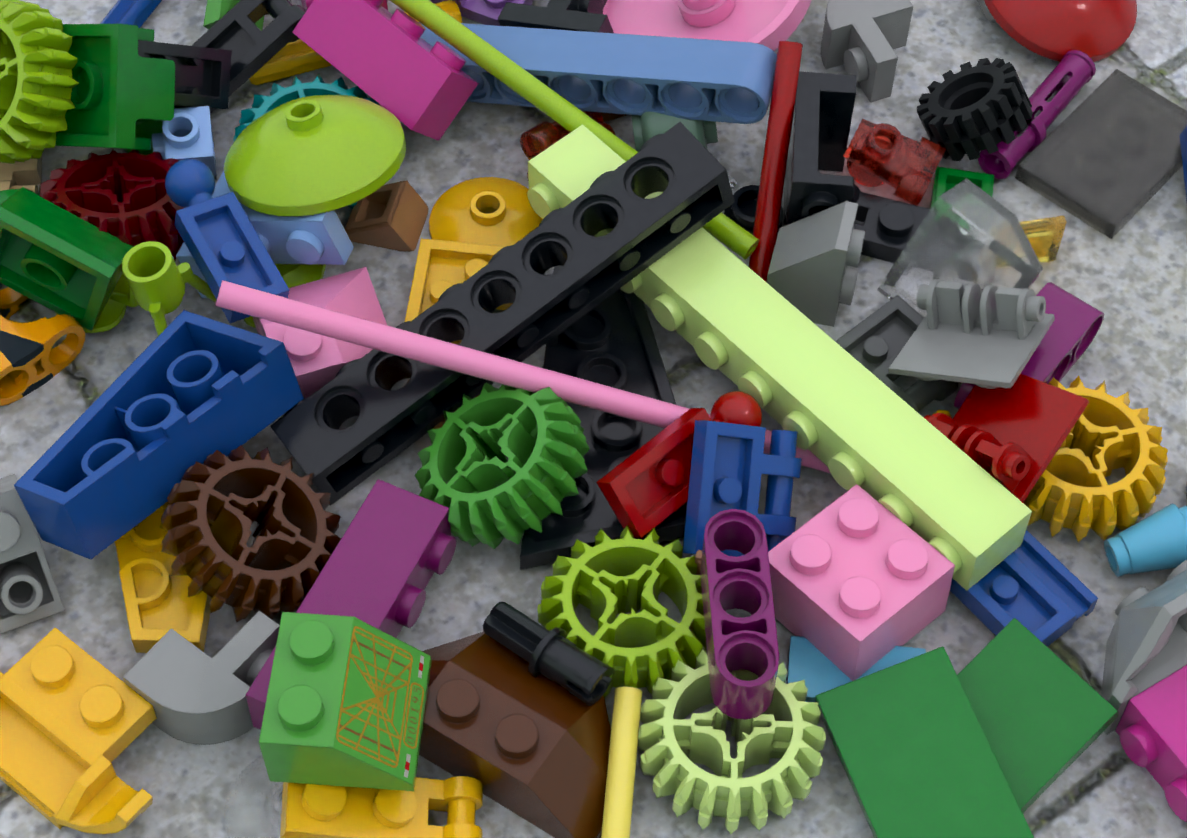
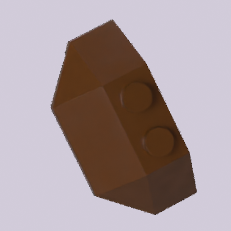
[419,632,611,838]

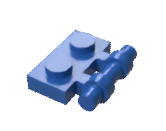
[683,420,802,557]

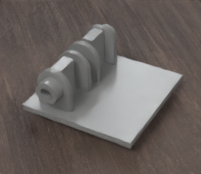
[888,279,1055,389]

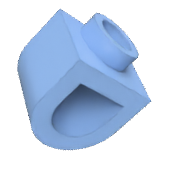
[152,106,217,176]

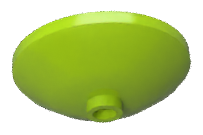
[224,95,406,216]

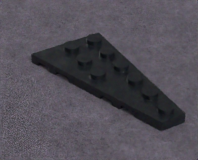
[520,266,687,570]

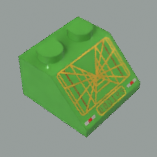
[259,612,431,791]

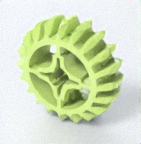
[638,649,826,834]

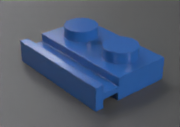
[950,530,1098,646]

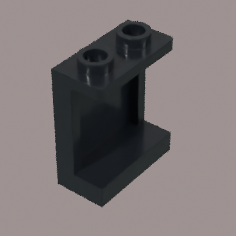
[783,71,856,227]

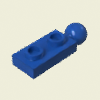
[165,159,290,324]

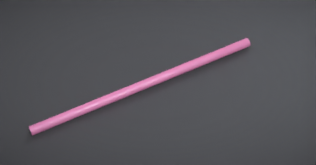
[215,280,831,474]

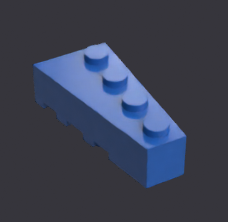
[14,310,304,560]

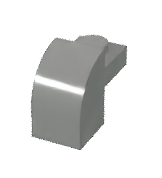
[820,0,913,102]
[123,611,280,745]

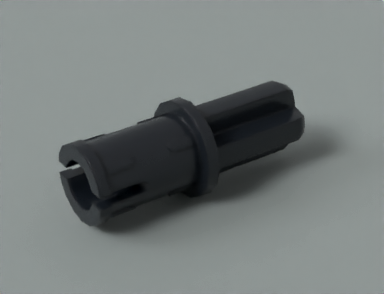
[483,602,614,706]

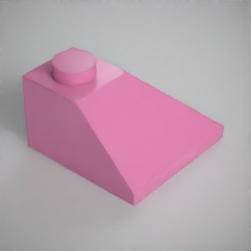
[252,267,387,398]

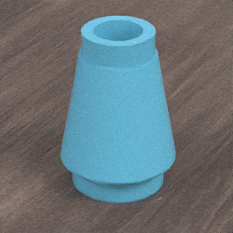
[1104,503,1187,577]

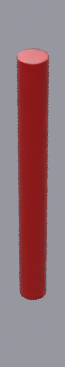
[748,41,803,282]

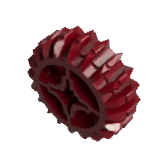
[40,149,184,261]

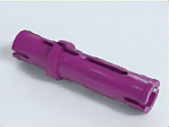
[978,50,1096,179]

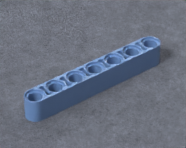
[419,22,777,124]

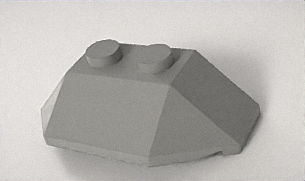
[1101,560,1187,735]

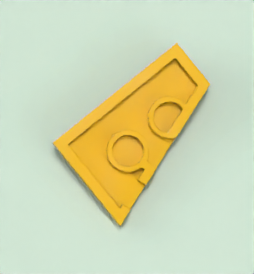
[115,501,212,653]

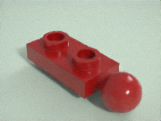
[596,391,762,538]

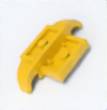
[0,628,156,834]

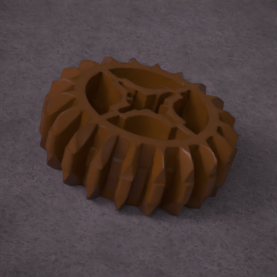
[160,445,341,623]

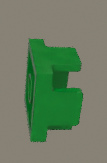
[55,24,175,150]

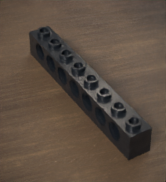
[270,122,735,506]

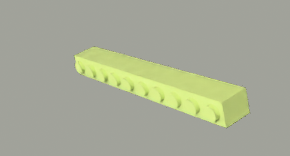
[527,124,1032,591]

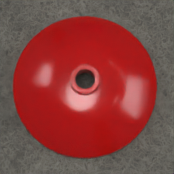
[984,0,1137,62]

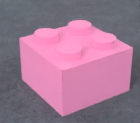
[768,484,955,681]

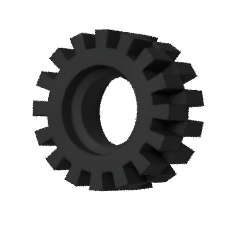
[917,58,1033,161]

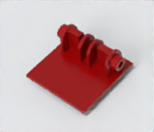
[924,374,1089,503]

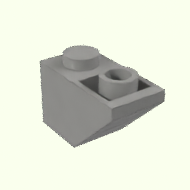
[766,201,866,327]
[0,474,65,634]

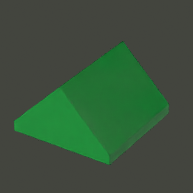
[0,187,134,331]

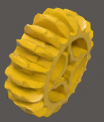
[1024,376,1168,543]

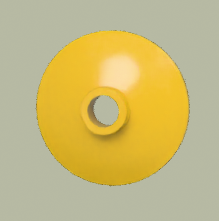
[429,177,543,247]

